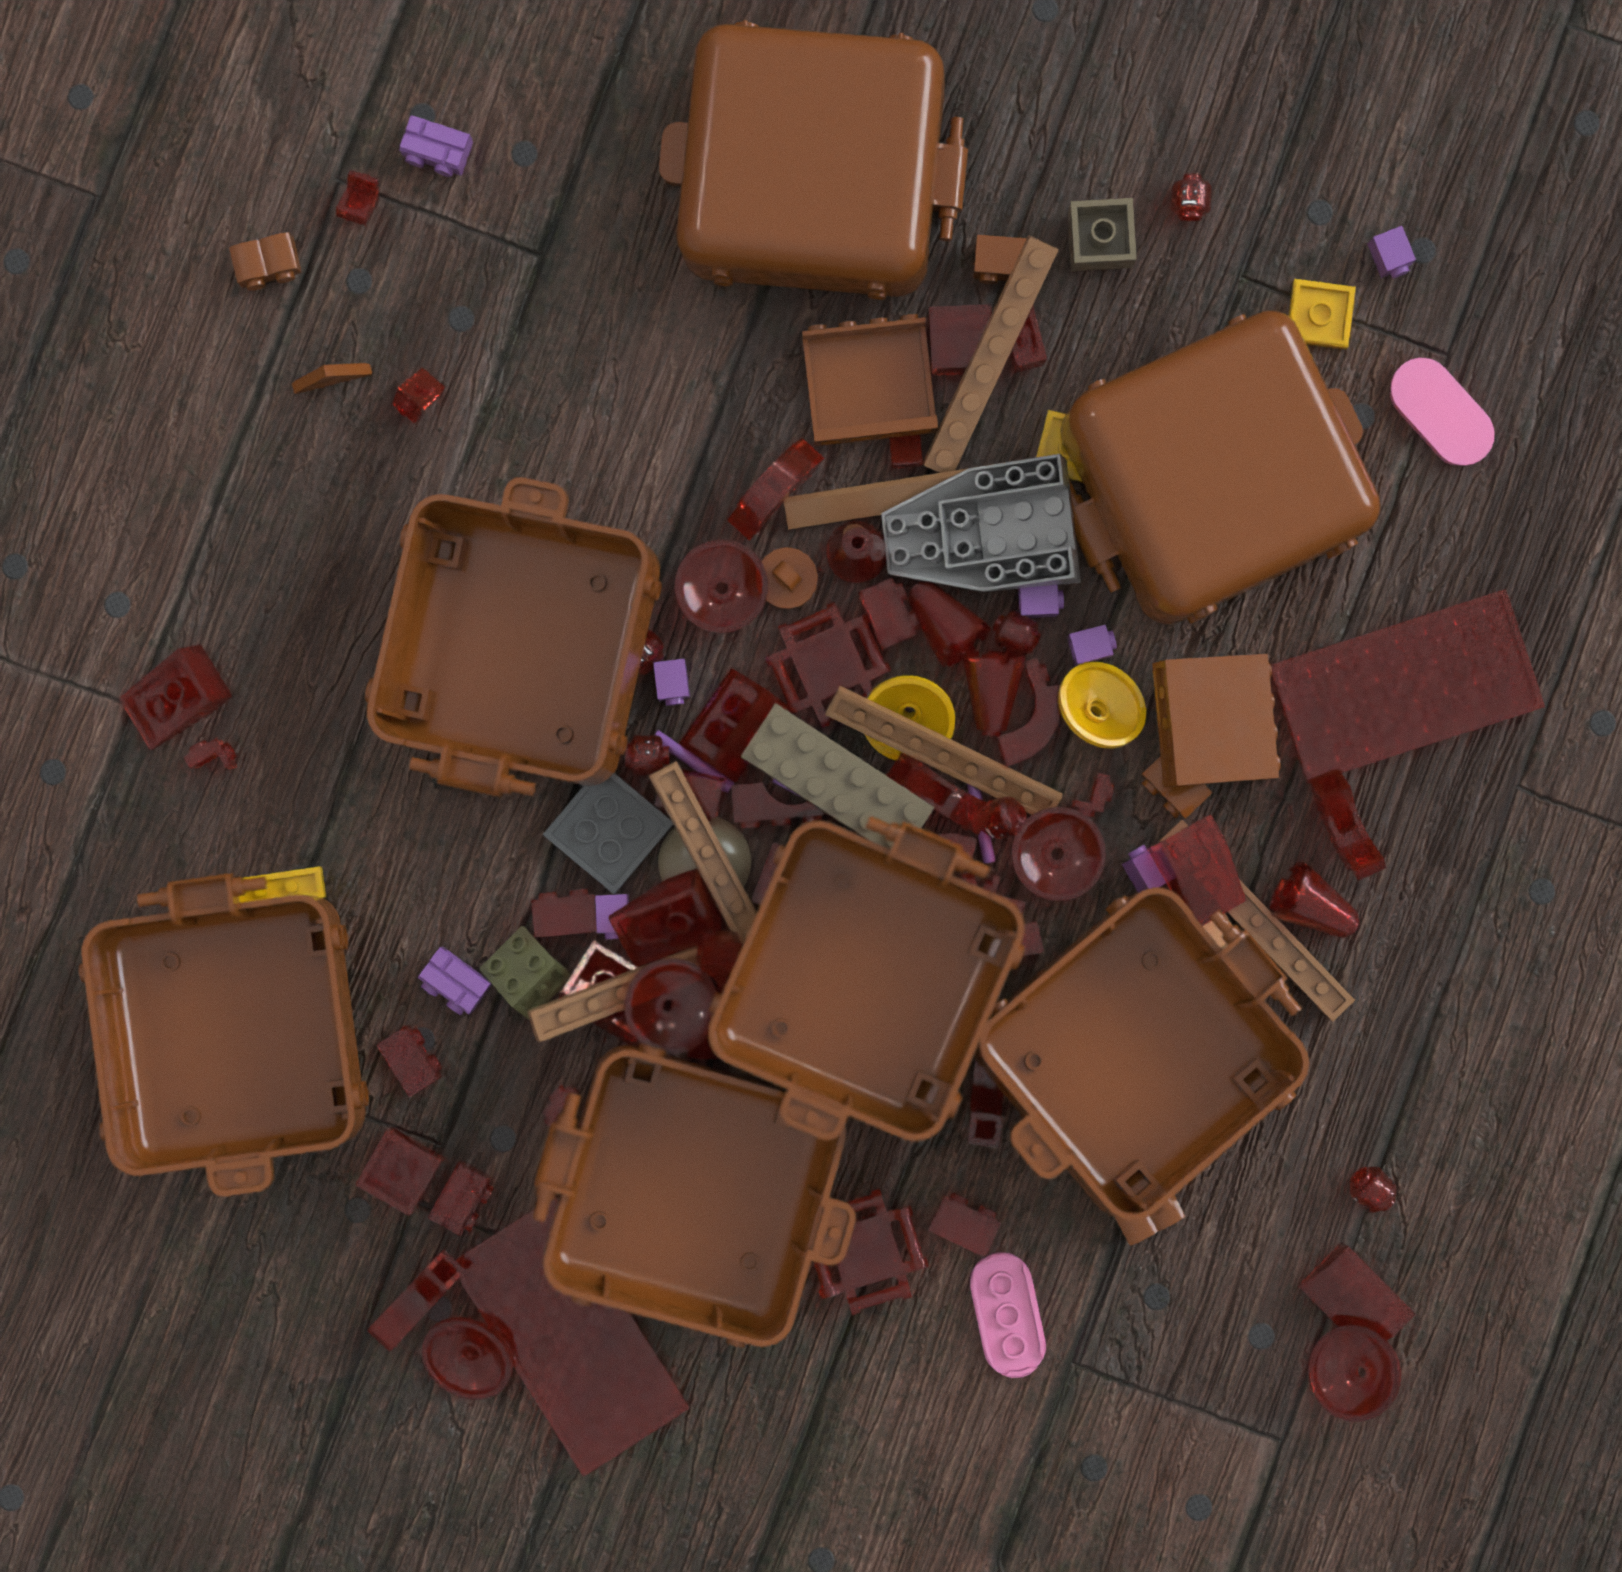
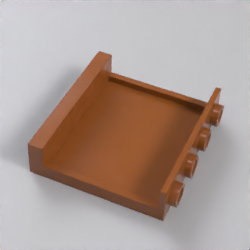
[802,314,938,447]
[1152,654,1281,788]

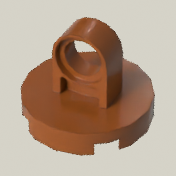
[756,547,818,609]

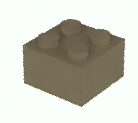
[1068,198,1137,271]

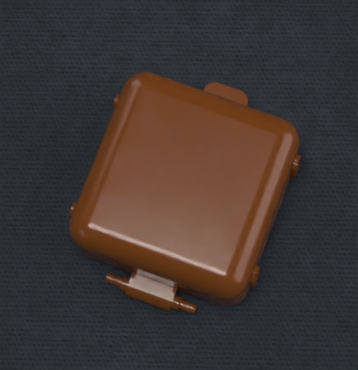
[659,20,968,300]
[1061,310,1380,624]
[365,477,662,797]
[709,816,1025,1141]
[79,873,369,1196]
[973,888,1309,1221]
[532,1042,856,1348]

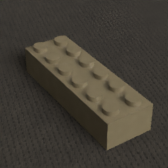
[741,703,934,849]

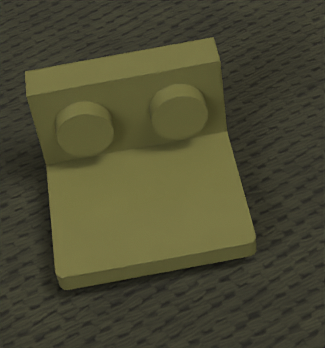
[480,926,573,1020]

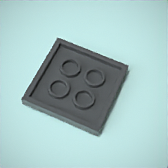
[543,773,673,895]

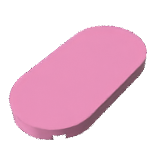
[1390,358,1494,466]
[970,1252,1046,1378]

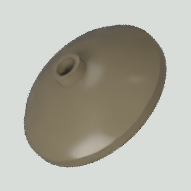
[658,815,751,908]

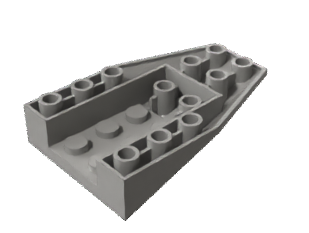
[881,454,1081,592]

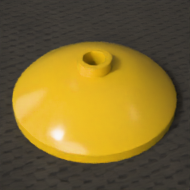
[1058,662,1146,748]
[865,676,955,762]

